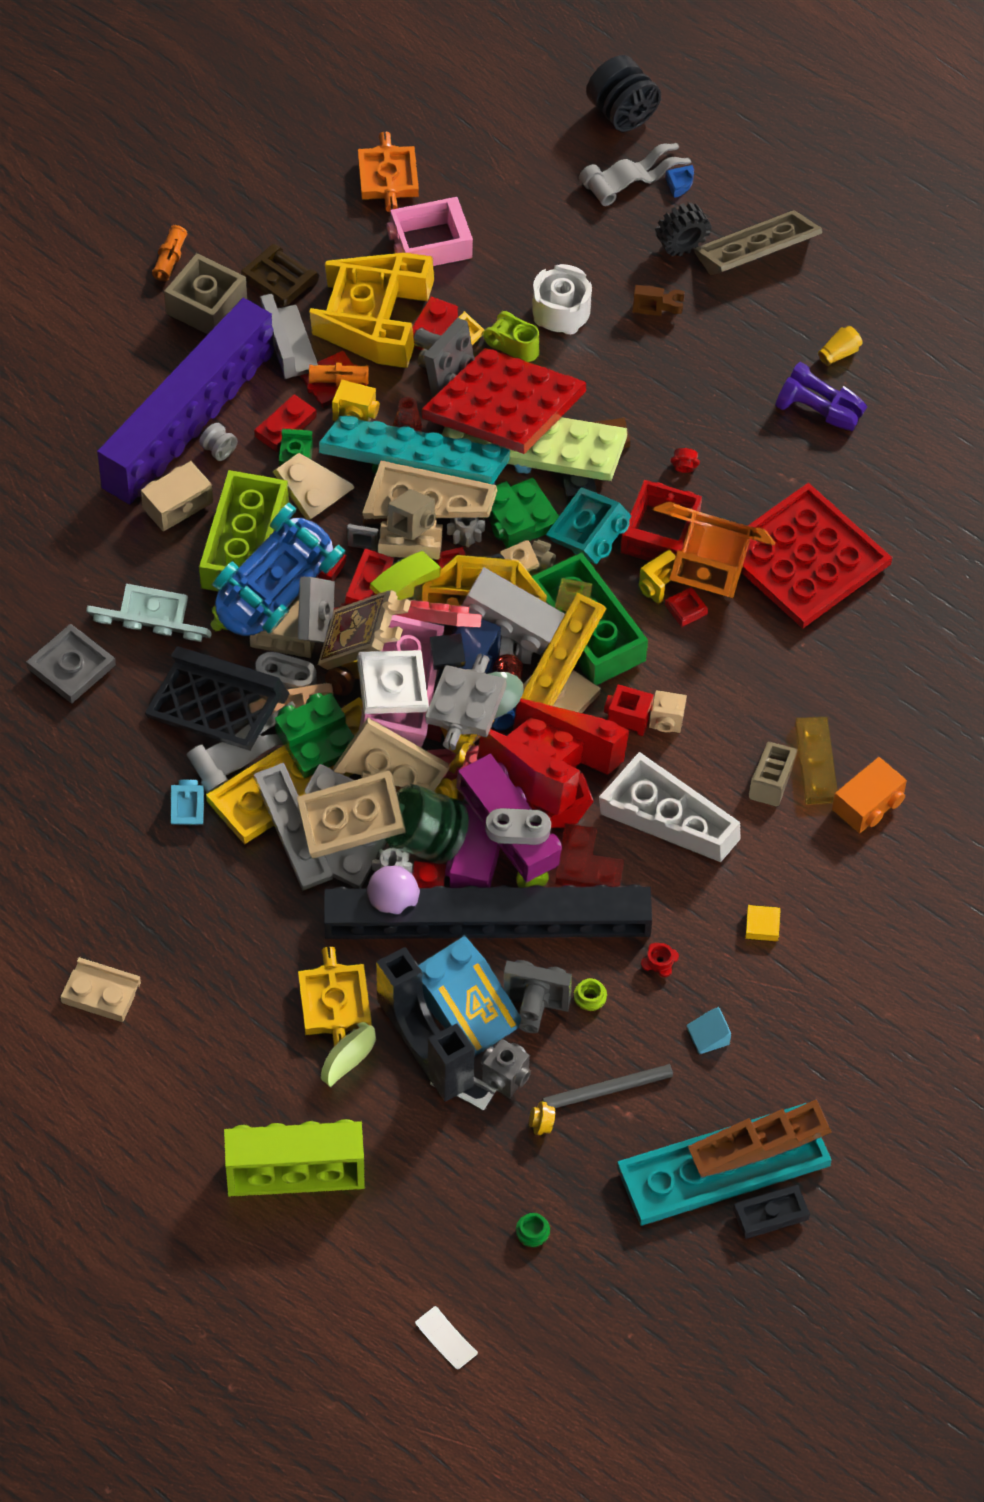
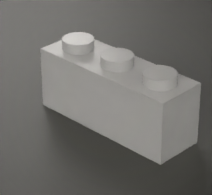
[461,567,565,656]

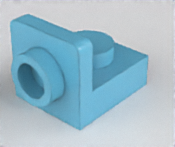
[171,780,205,825]

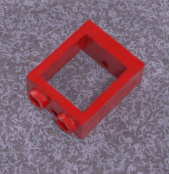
[621,480,702,561]

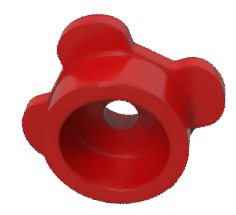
[641,943,679,977]

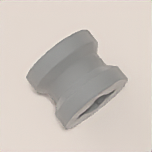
[199,423,238,461]

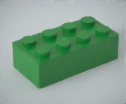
[532,552,648,686]

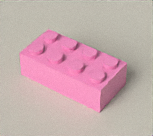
[359,615,444,747]

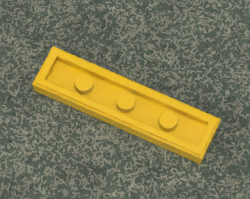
[521,592,606,706]

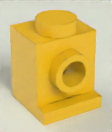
[332,380,380,422]

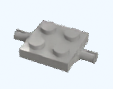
[425,654,507,750]

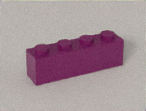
[456,753,562,883]
[445,804,501,888]

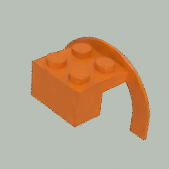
[653,502,775,598]

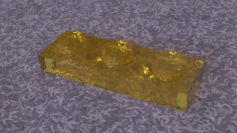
[795,717,838,804]

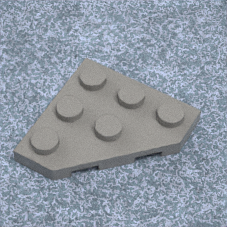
[305,764,405,889]

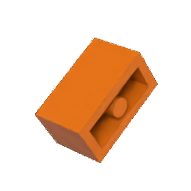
[832,757,907,834]

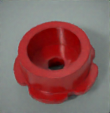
[670,448,700,473]

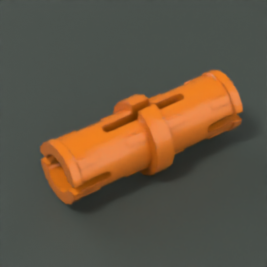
[152,225,188,282]
[309,363,369,386]

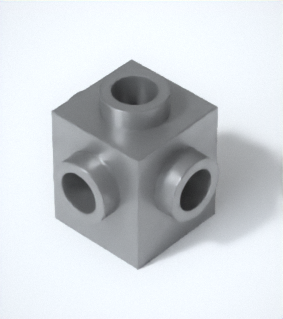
[481,1039,531,1098]

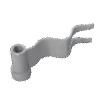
[579,143,691,206]
[186,701,296,794]

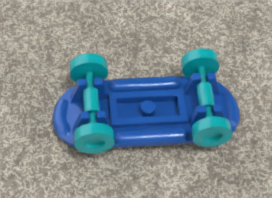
[212,502,346,636]

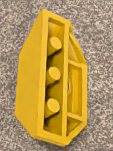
[422,555,547,610]

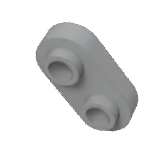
[256,652,317,689]
[485,808,551,845]

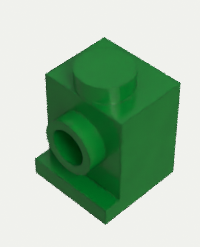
[279,429,313,466]

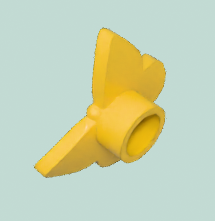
[449,720,494,774]

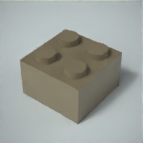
[164,253,247,334]

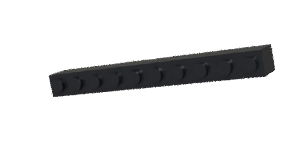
[324,884,652,939]

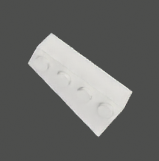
[599,752,741,862]

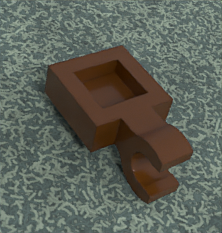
[633,285,685,316]

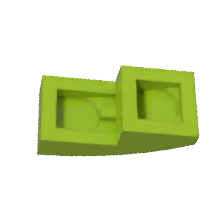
[370,551,441,600]

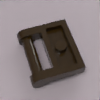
[241,244,320,307]

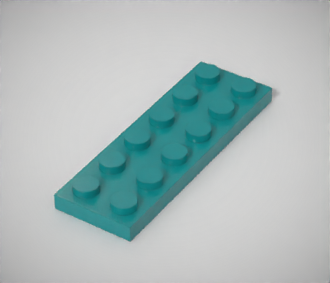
[319,416,510,485]
[617,1103,832,1226]

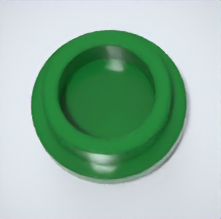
[516,1213,550,1247]

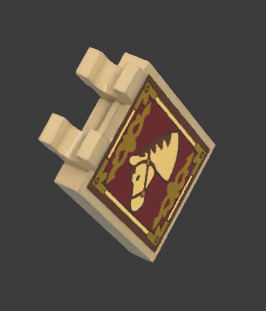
[318,590,411,670]

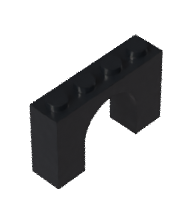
[376,947,475,1102]

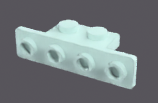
[86,584,211,642]

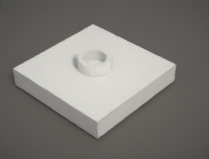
[357,650,429,714]

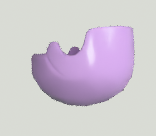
[367,866,420,914]

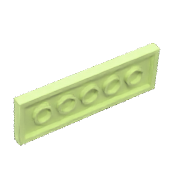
[442,417,627,481]

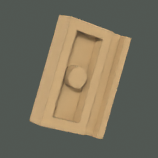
[61,957,141,1022]

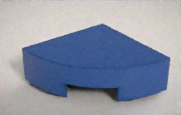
[665,165,694,198]

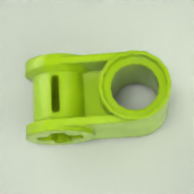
[483,311,539,362]

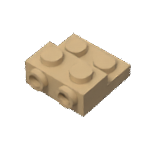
[378,519,443,559]

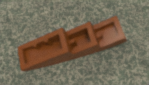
[688,1099,832,1177]

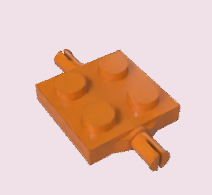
[358,132,419,212]

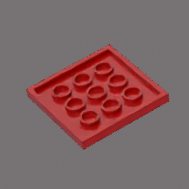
[422,348,586,454]
[741,482,892,629]

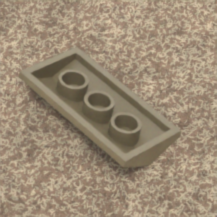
[694,210,822,275]

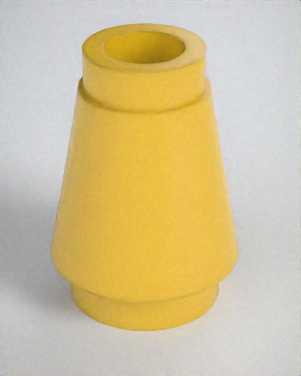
[818,326,863,366]

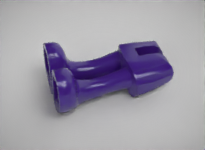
[775,362,867,431]

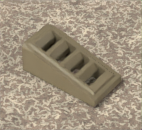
[749,742,798,806]

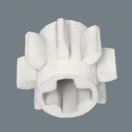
[372,846,413,873]

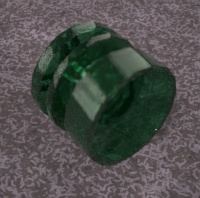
[385,784,469,864]

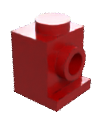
[604,684,654,736]

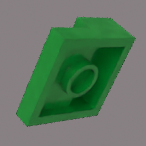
[483,477,559,548]
[275,693,354,779]

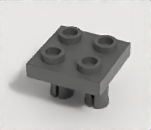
[414,318,475,397]
[504,960,572,1033]

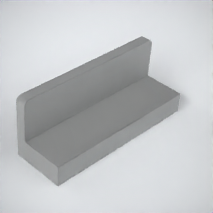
[261,294,318,379]

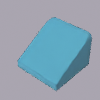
[686,1007,731,1055]

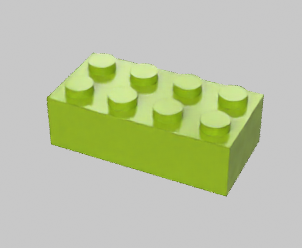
[199,470,289,591]
[224,1119,365,1197]

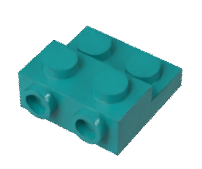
[546,487,632,564]

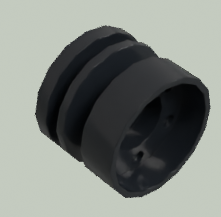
[586,55,661,132]

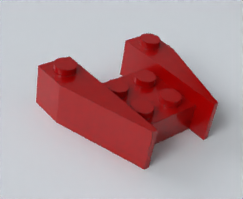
[477,698,629,816]

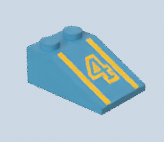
[418,936,521,1056]

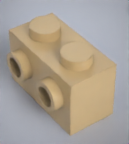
[141,461,213,532]

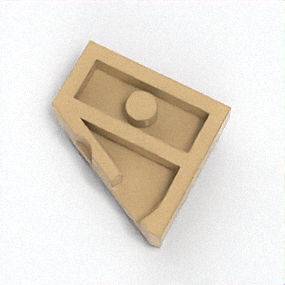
[272,453,355,520]

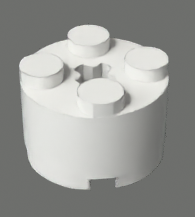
[532,264,592,335]

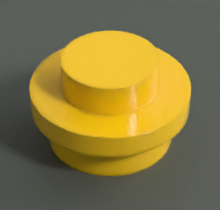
[529,1101,555,1136]

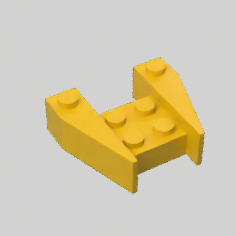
[309,253,434,368]

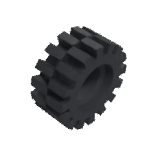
[655,203,712,256]

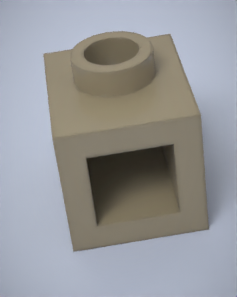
[387,489,436,540]

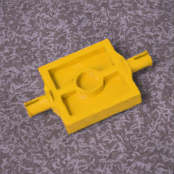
[298,947,371,1046]

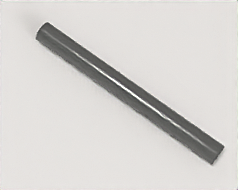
[542,1064,673,1108]

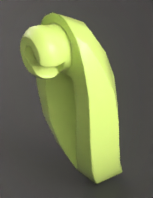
[321,1022,376,1087]

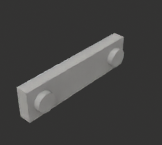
[254,763,333,891]

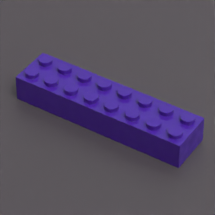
[97,298,274,505]

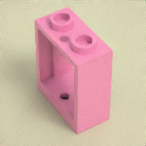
[387,197,473,266]

